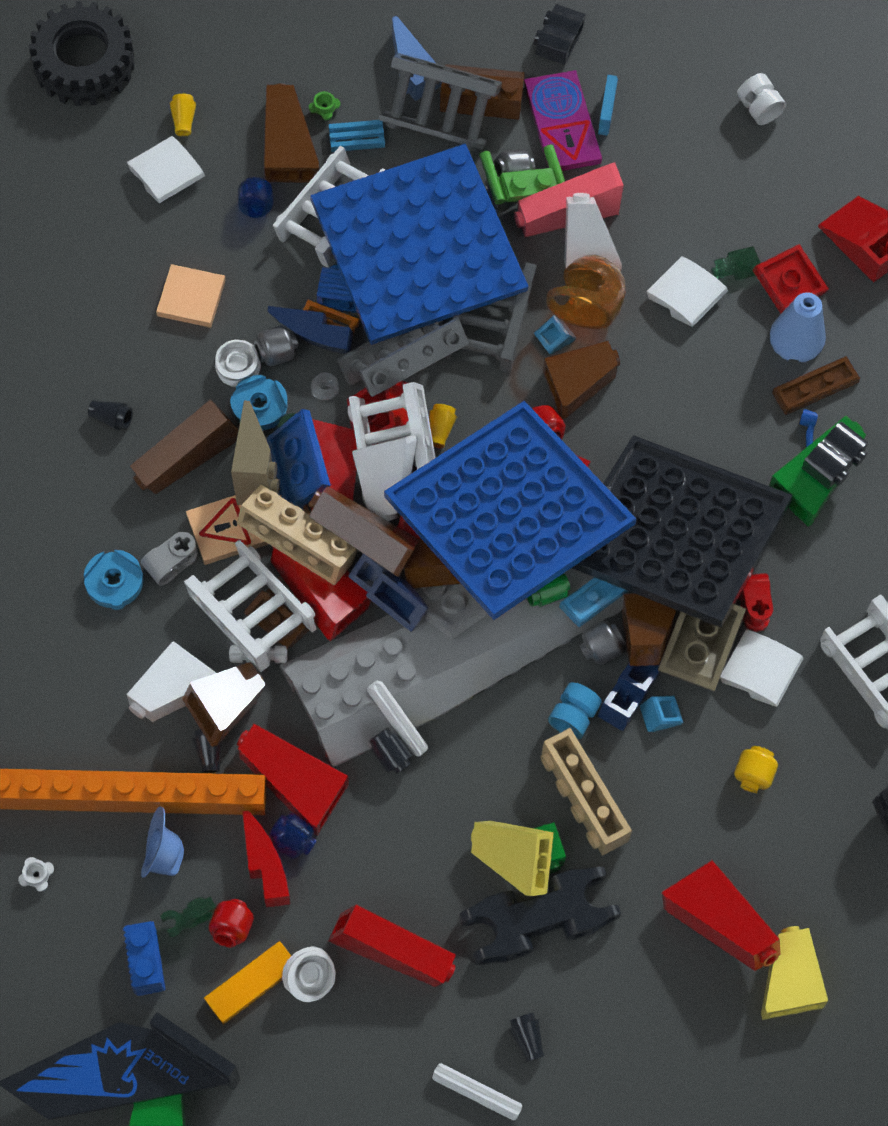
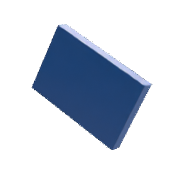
[266,409,331,508]

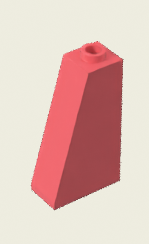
[514,162,624,237]

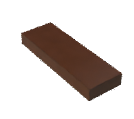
[772,356,860,415]

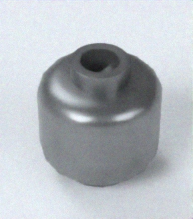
[493,149,535,176]
[254,326,298,367]
[579,621,626,665]

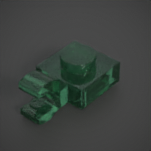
[711,246,761,281]
[160,896,216,937]

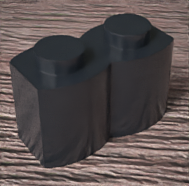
[533,4,586,65]
[802,421,868,490]

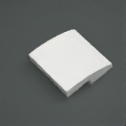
[127,136,205,203]
[647,256,728,327]
[720,629,803,707]

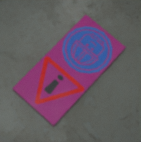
[524,70,602,171]

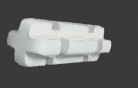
[229,645,288,663]

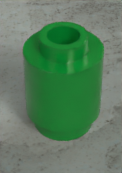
[526,573,570,607]

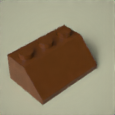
[440,64,525,120]

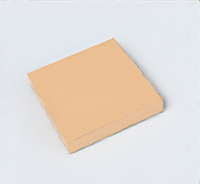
[156,264,226,328]

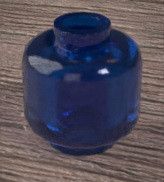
[237,177,274,218]
[269,813,317,859]

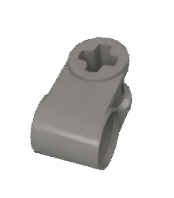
[141,532,198,586]

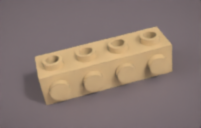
[237,485,358,585]
[540,728,632,856]

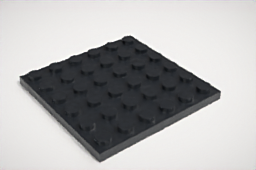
[572,435,792,628]

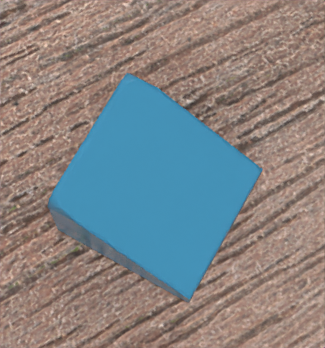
[534,315,576,354]
[640,696,684,732]

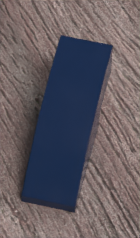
[267,306,354,354]
[348,554,429,632]
[597,660,662,731]

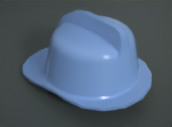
[141,806,184,878]

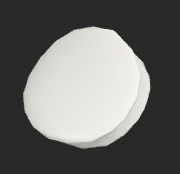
[215,339,261,387]
[282,946,336,1002]

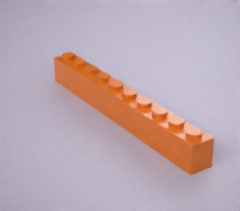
[0,769,267,815]

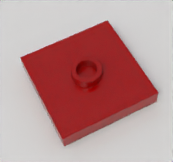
[753,244,829,314]

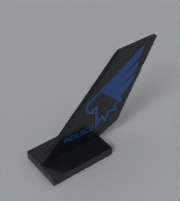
[0,1012,240,1120]

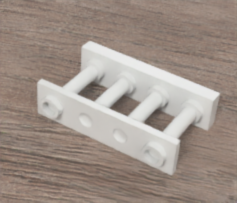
[273,146,385,268]
[348,382,436,506]
[184,540,316,672]
[820,595,888,730]

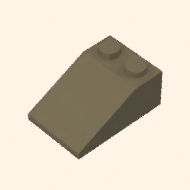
[231,400,279,505]
[658,605,746,692]

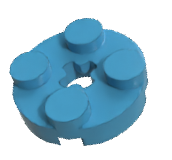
[230,375,288,431]
[84,550,144,610]

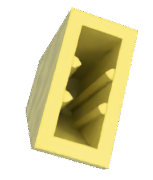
[471,821,554,896]
[761,926,828,1020]

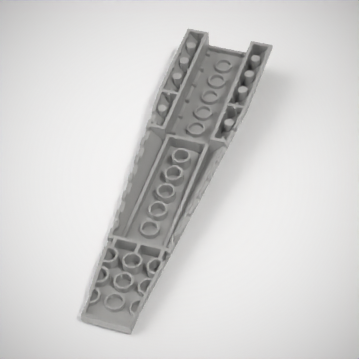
[280,568,633,768]

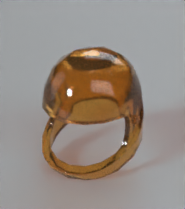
[546,255,626,329]

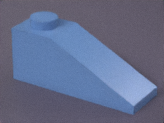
[392,16,442,101]

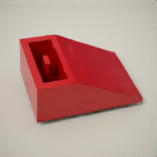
[818,196,888,283]

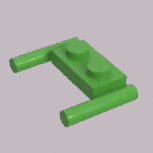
[479,145,565,205]

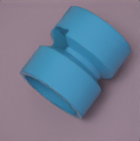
[548,682,602,739]

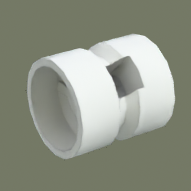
[737,73,786,125]

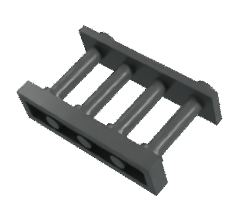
[379,53,502,151]
[445,262,537,373]
[337,318,469,397]

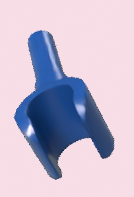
[799,409,818,447]

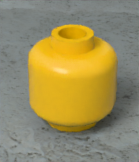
[734,746,778,793]

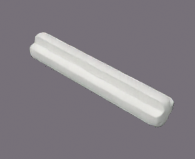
[367,680,428,757]
[432,1063,522,1120]

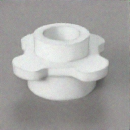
[18,857,54,892]

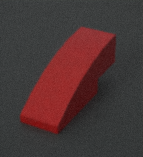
[242,811,291,907]

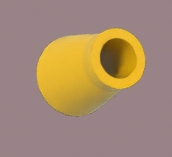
[169,93,196,136]
[429,404,457,448]

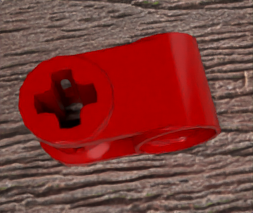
[738,573,773,632]

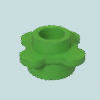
[309,91,340,120]

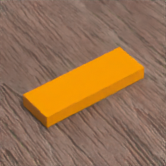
[204,941,291,1025]

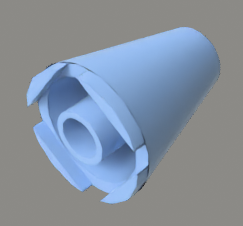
[770,293,826,362]

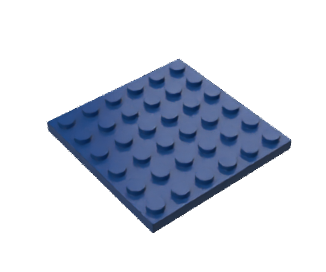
[310,144,529,345]
[384,401,636,620]

